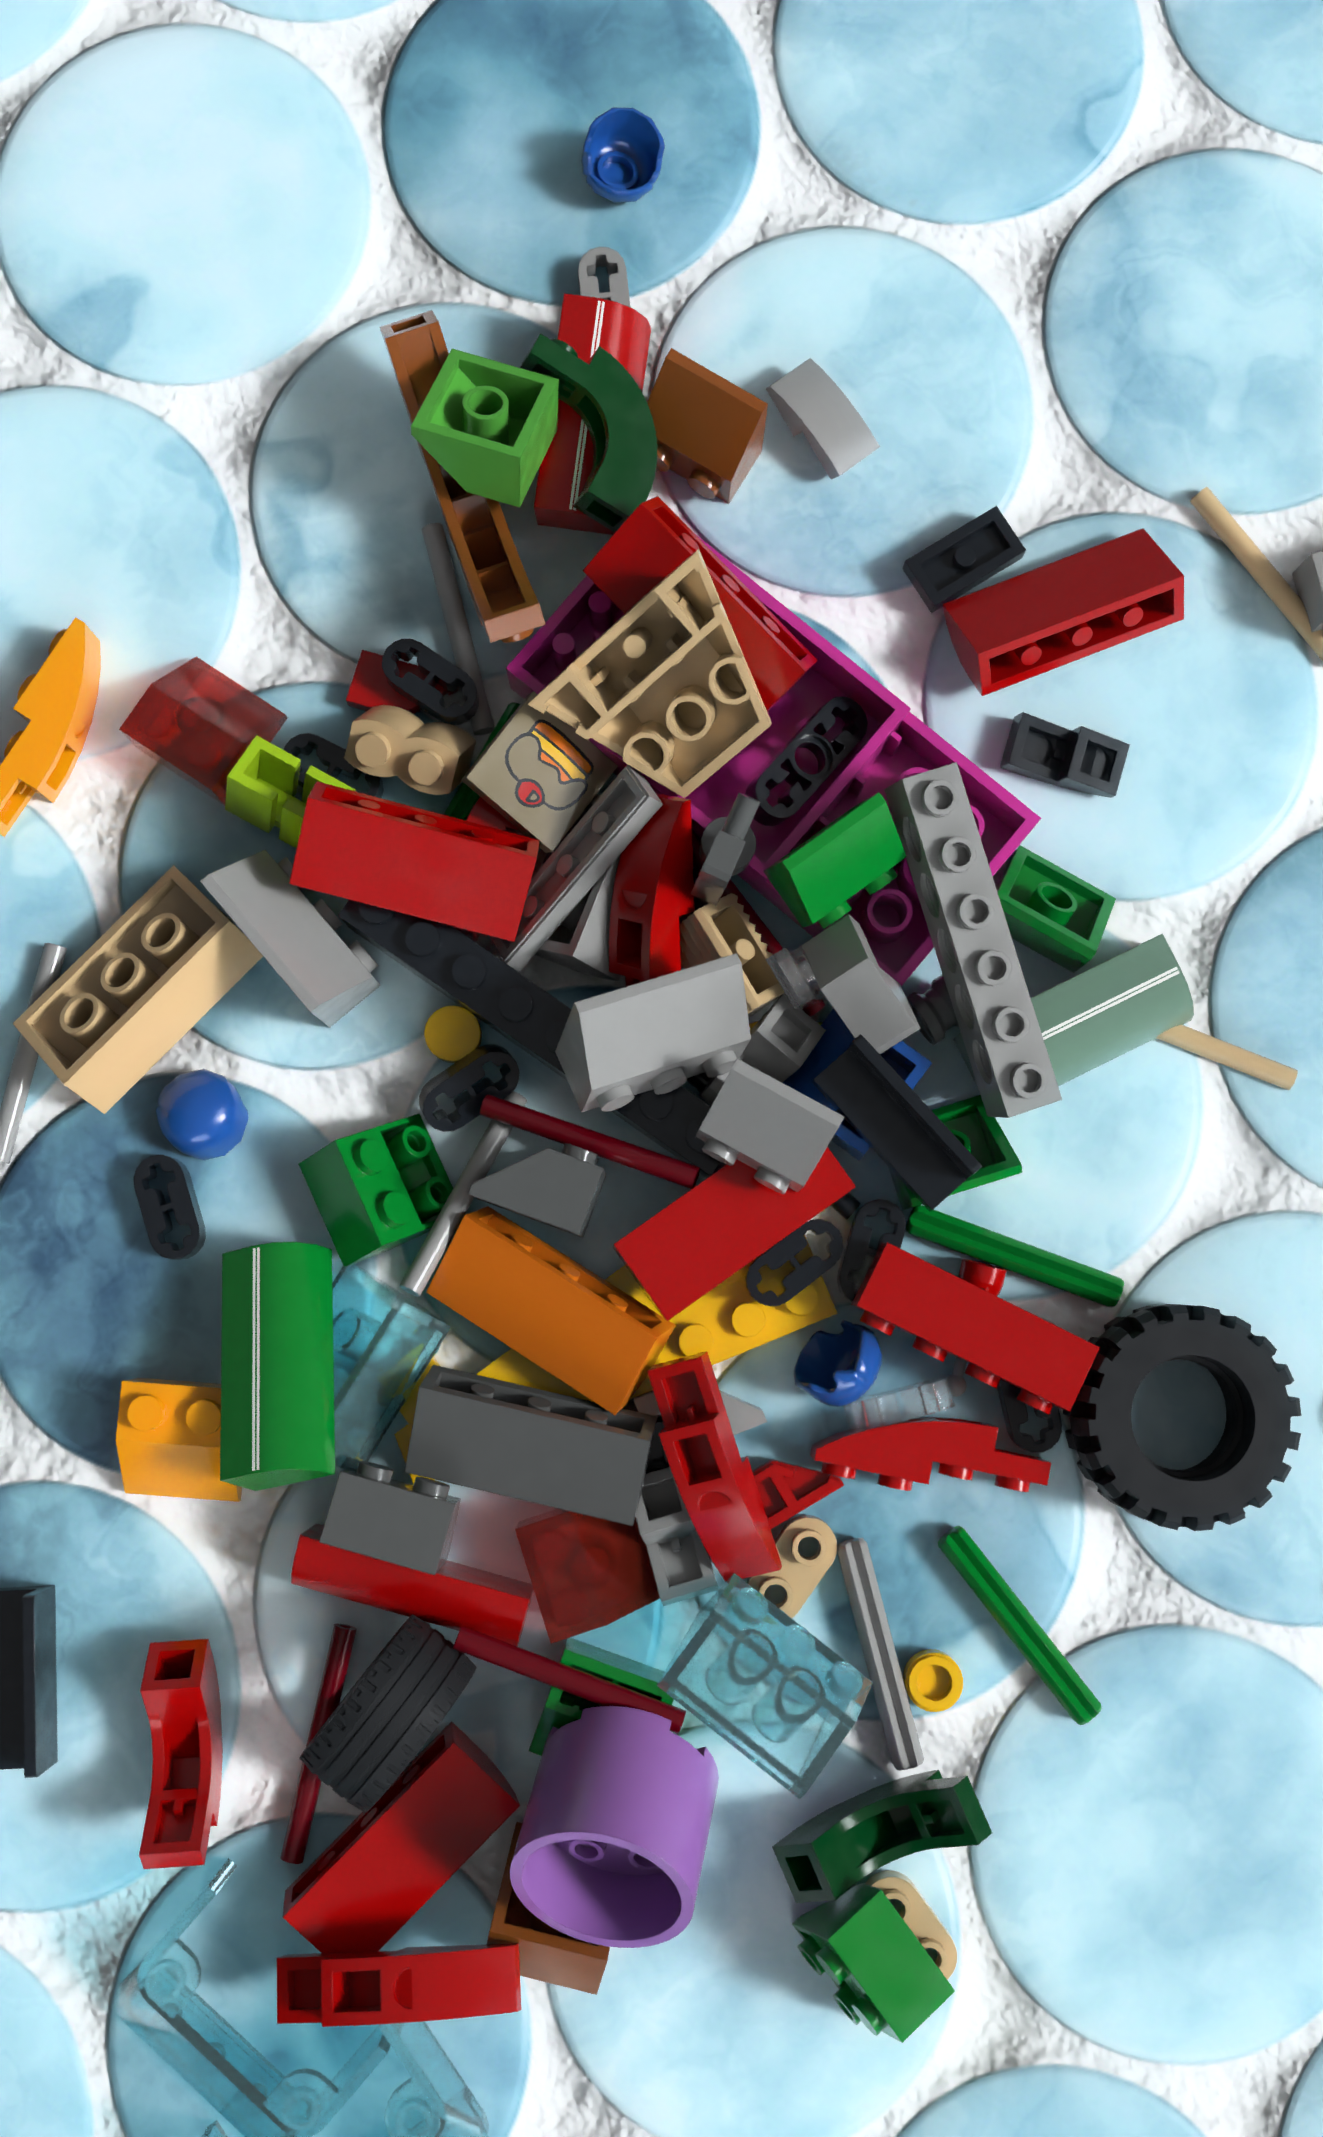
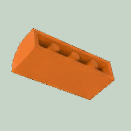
[426,1206,676,1415]

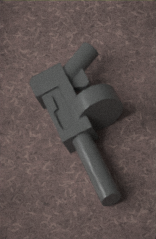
[690,793,760,915]

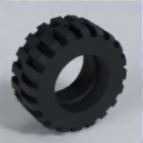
[1063,1304,1302,1531]

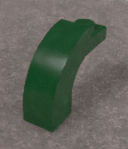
[520,333,658,533]
[772,1770,992,1903]

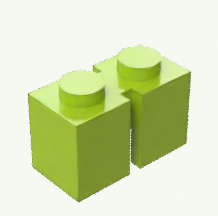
[225,735,356,849]

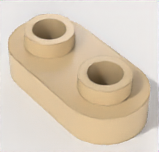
[745,1515,837,1624]
[865,1870,957,1980]

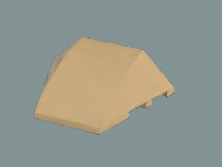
[528,549,772,798]

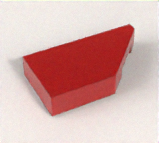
[346,650,460,714]
[752,1459,844,1529]

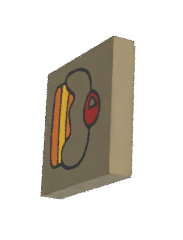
[461,691,618,854]

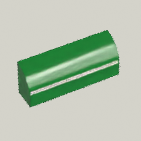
[220,1242,335,1491]

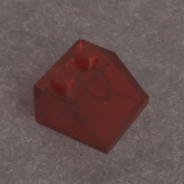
[119,656,288,806]
[515,1508,660,1644]

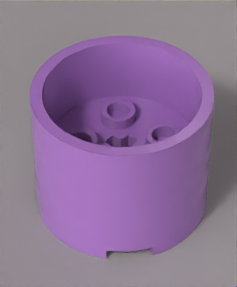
[510,1706,719,1948]

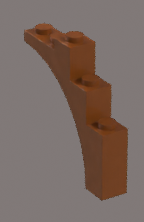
[379,310,546,643]

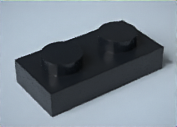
[902,506,1026,613]

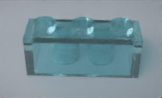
[332,1264,451,1469]
[657,1573,873,1799]

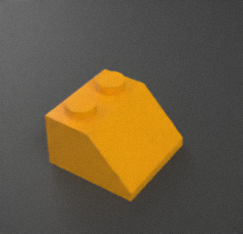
[115,1378,242,1502]

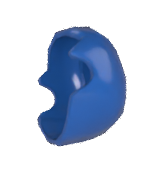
[581,107,665,202]
[156,1069,248,1160]
[794,1320,882,1407]

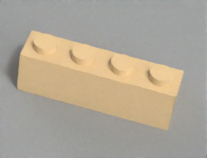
[13,865,263,1114]

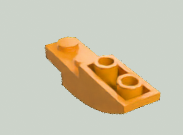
[0,617,101,837]

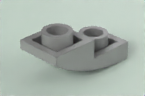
[766,358,880,479]

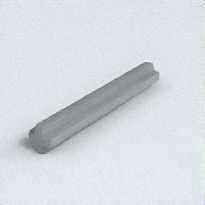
[837,1538,924,1770]

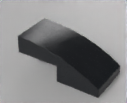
[1000,712,1130,798]

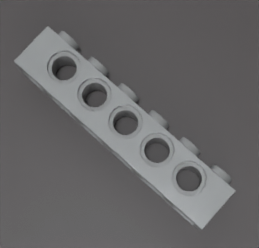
[884,762,1062,1118]

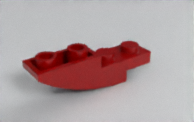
[609,793,695,987]
[647,1351,782,1582]
[810,1417,1051,1492]
[277,1943,522,2027]

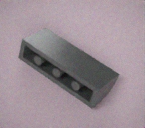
[405,1365,658,1526]

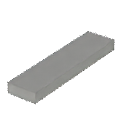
[490,765,663,971]

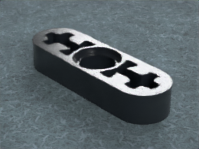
[745,697,868,826]

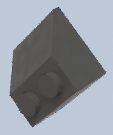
[468,1143,606,1238]
[319,1461,461,1575]

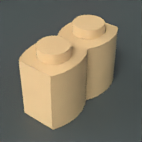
[344,705,476,795]

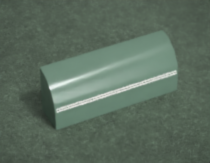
[953,933,1194,1090]

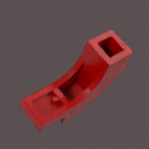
[139,1639,223,1869]

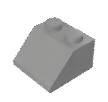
[696,1059,844,1194]

